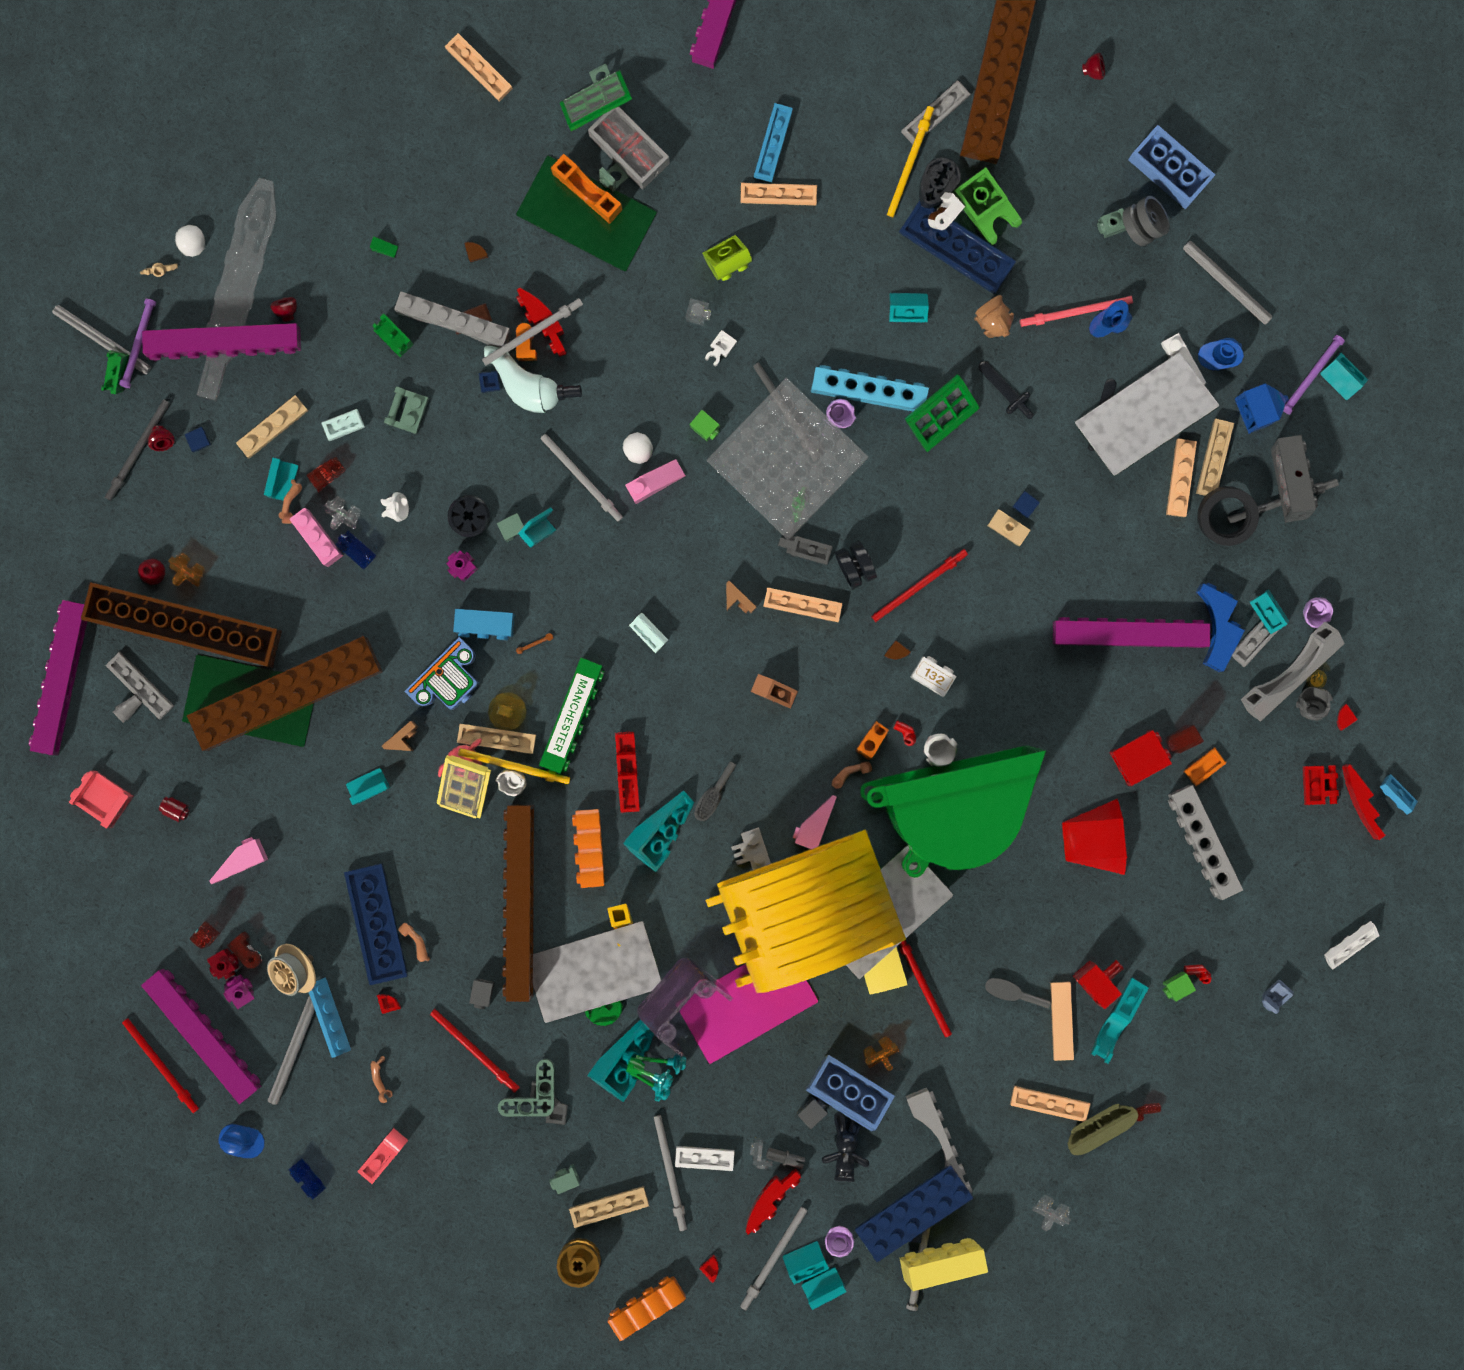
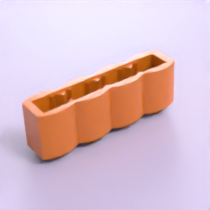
[572,809,605,888]
[608,1276,686,1341]

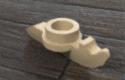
[140,263,178,277]

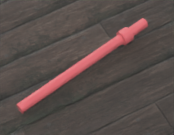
[1020,296,1133,327]

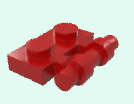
[1303,765,1339,805]

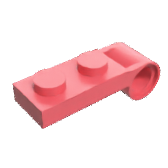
[358,1128,408,1184]

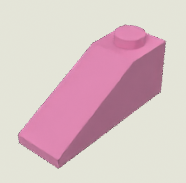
[625,459,685,504]
[792,795,837,849]
[210,837,268,884]

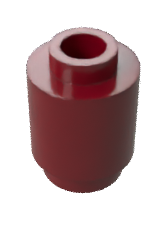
[159,797,190,822]

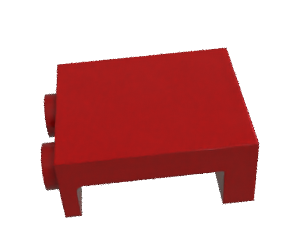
[1109,730,1172,786]

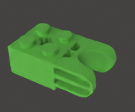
[953,167,1022,246]

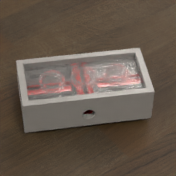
[588,106,670,190]

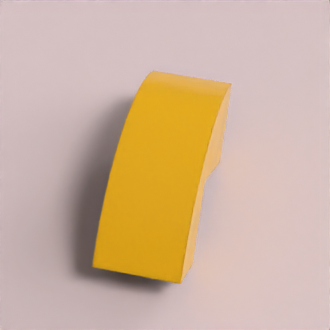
[607,904,633,946]

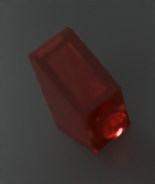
[1166,725,1204,754]

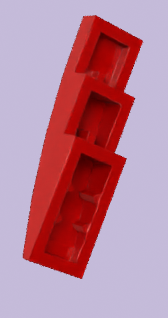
[615,732,640,813]
[1342,764,1386,840]

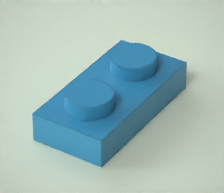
[1380,774,1418,815]

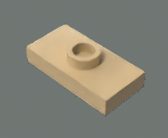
[987,509,1030,546]

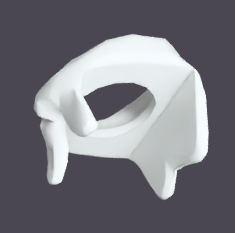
[381,492,409,522]

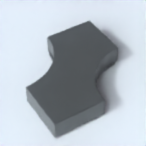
[530,1081,568,1125]

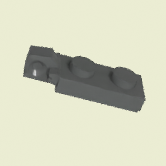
[778,536,833,565]

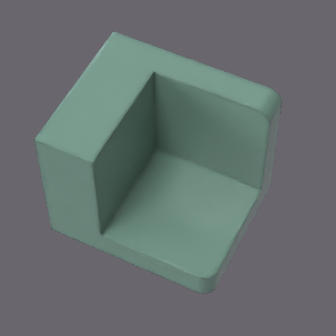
[497,513,524,542]

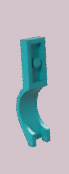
[1091,978,1149,1064]

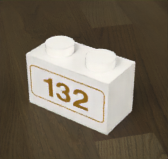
[910,656,957,697]

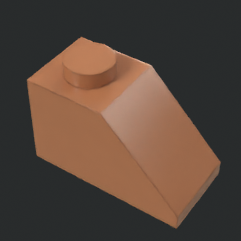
[751,674,798,709]

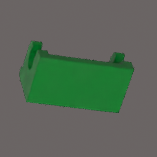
[373,313,414,357]
[101,350,129,395]

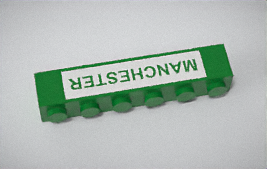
[539,658,605,774]

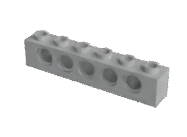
[1168,785,1243,900]

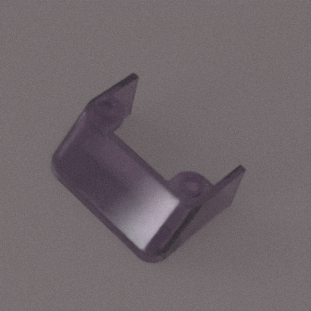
[637,958,733,1057]

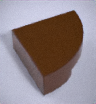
[464,242,488,263]
[884,640,910,660]

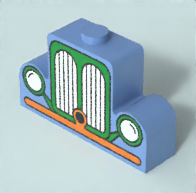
[404,637,479,710]

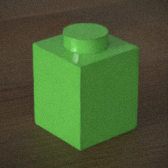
[690,410,720,442]
[1163,971,1196,1001]

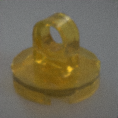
[488,692,527,730]

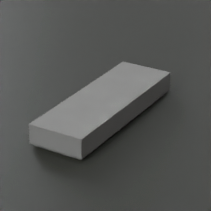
[1232,620,1278,667]

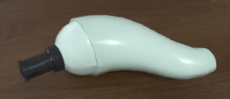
[484,346,582,413]

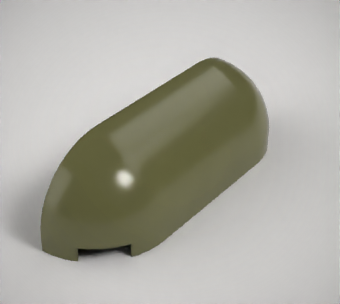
[1068,1104,1138,1155]

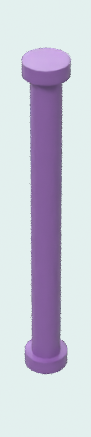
[119,299,156,388]
[1283,335,1345,415]

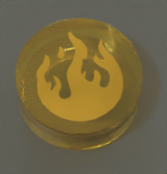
[1306,670,1327,688]

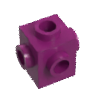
[446,551,478,582]
[223,974,254,1009]

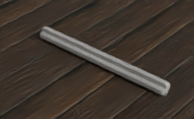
[1183,241,1272,324]
[52,305,151,375]
[268,995,315,1105]

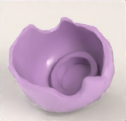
[826,398,856,428]
[1303,597,1333,628]
[825,1226,854,1258]

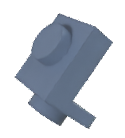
[1262,979,1294,1014]

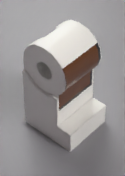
[928,192,965,230]

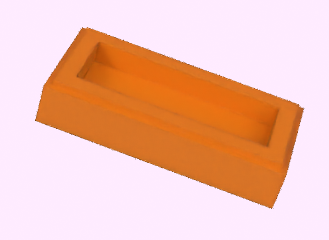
[1184,748,1226,786]

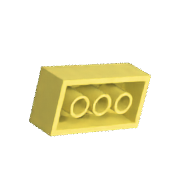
[900,1238,988,1291]

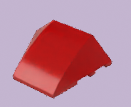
[1062,798,1127,875]

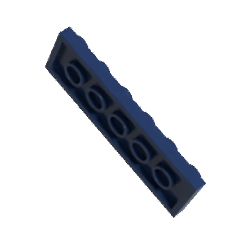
[899,200,1016,295]
[344,863,408,985]
[855,1164,973,1262]

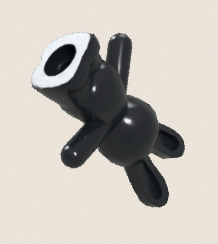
[822,1112,870,1182]

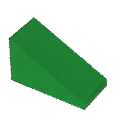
[370,236,398,258]

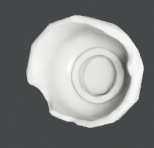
[175,225,205,257]
[623,432,653,464]
[496,769,526,796]

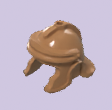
[974,295,1014,338]

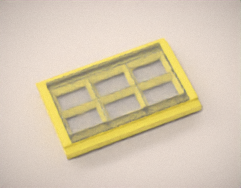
[437,755,491,818]

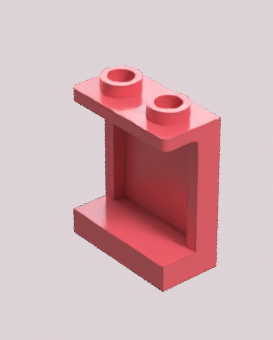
[69,771,134,829]

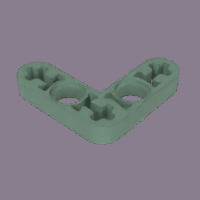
[498,1058,555,1117]

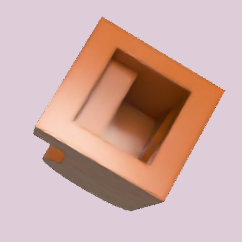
[516,323,537,361]
[855,721,889,760]

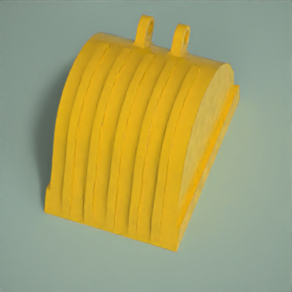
[705,829,906,993]

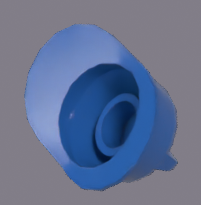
[1089,300,1132,337]
[1198,337,1244,370]
[219,1124,264,1158]

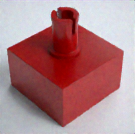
[1072,960,1124,1010]

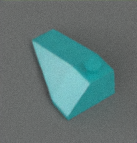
[623,791,694,872]
[587,1017,656,1102]

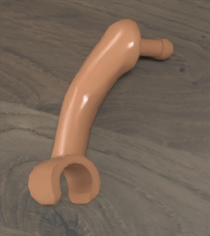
[279,479,302,524]
[832,762,872,788]
[398,923,430,962]
[371,1056,393,1103]

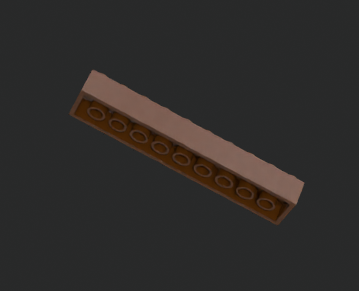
[960,0,1036,164]
[80,582,282,668]
[187,636,383,751]
[503,805,534,1002]

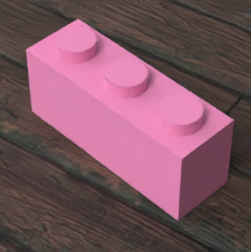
[290,508,343,567]

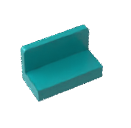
[889,293,929,322]
[1320,353,1368,400]
[264,458,299,501]
[518,507,556,548]
[1250,589,1289,634]
[346,768,390,805]
[783,1241,829,1285]
[801,1267,847,1310]

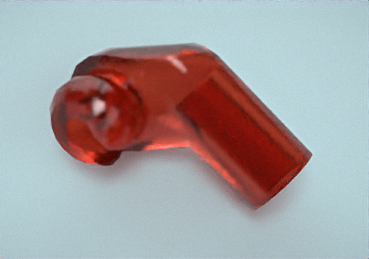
[1135,1103,1161,1121]

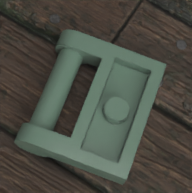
[384,387,429,434]

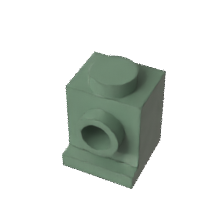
[1097,208,1126,238]
[549,1164,581,1194]

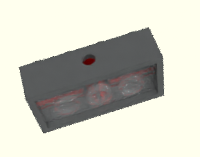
[1271,435,1318,523]

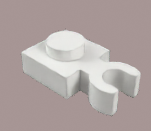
[705,330,737,366]

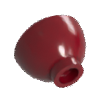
[1082,52,1105,80]
[270,297,297,322]
[148,425,175,451]
[138,559,165,585]

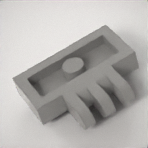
[731,827,771,870]

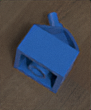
[1235,383,1289,434]

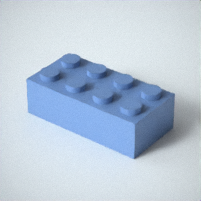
[1128,125,1215,209]
[806,1055,895,1131]

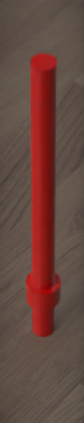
[871,549,968,622]
[899,940,952,1037]
[430,1009,519,1093]
[122,1018,199,1113]

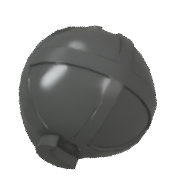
[1296,687,1333,721]

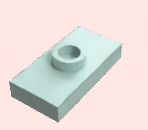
[322,409,365,441]
[629,613,668,653]

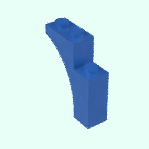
[1196,583,1245,672]

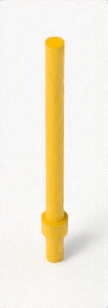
[887,106,934,217]
[458,748,570,784]

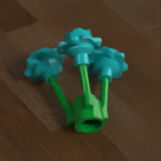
[626,1050,687,1102]

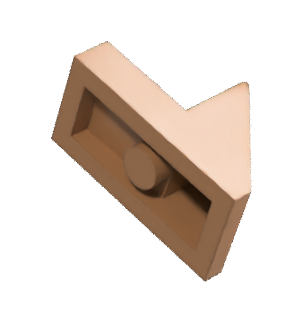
[726,581,757,613]
[382,721,418,751]

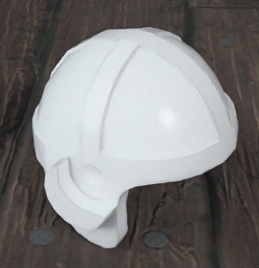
[924,734,958,767]

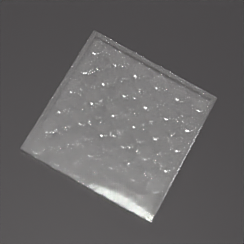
[706,377,869,540]

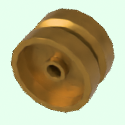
[556,1238,601,1288]

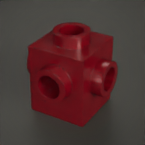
[207,948,240,980]

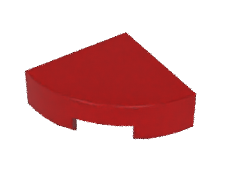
[1337,704,1358,730]
[377,994,401,1014]
[699,1254,719,1283]

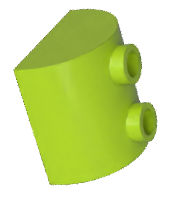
[702,235,752,281]

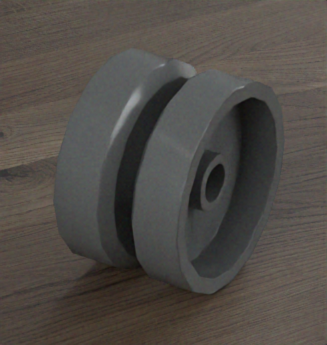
[1122,196,1170,246]

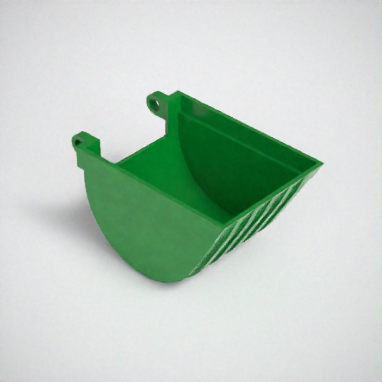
[860,745,1046,878]

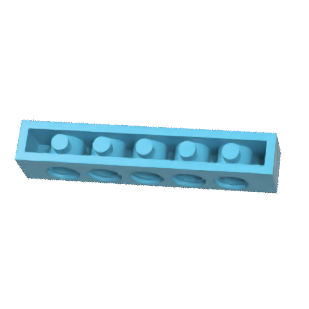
[811,365,929,411]

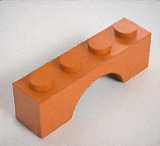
[551,154,622,224]

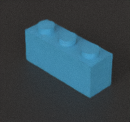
[453,609,515,640]

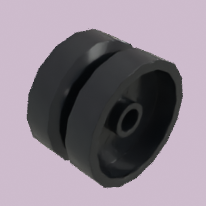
[834,540,877,590]

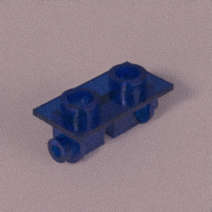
[335,531,377,570]
[288,1158,326,1200]

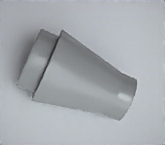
[113,695,142,723]

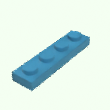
[754,103,793,183]
[309,977,351,1058]

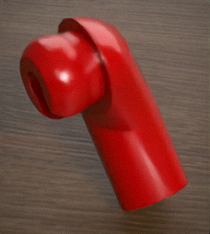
[893,720,916,746]
[1184,965,1212,984]

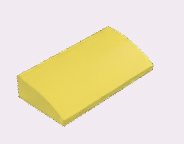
[864,947,907,994]

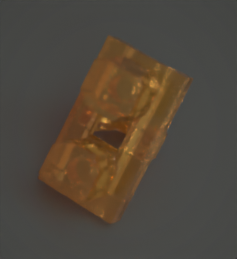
[168,552,205,587]
[863,1036,900,1071]

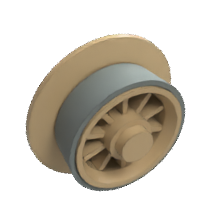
[267,944,316,996]

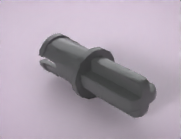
[766,1147,805,1170]

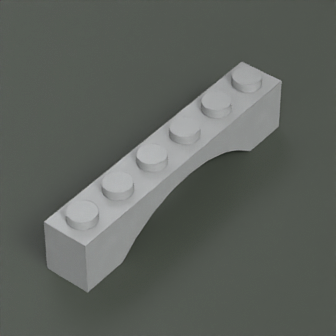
[394,292,512,347]
[1241,622,1345,722]
[905,1087,973,1193]

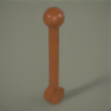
[516,633,553,654]

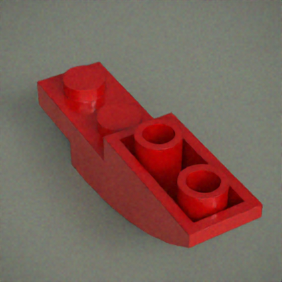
[516,288,566,357]
[745,1168,801,1235]

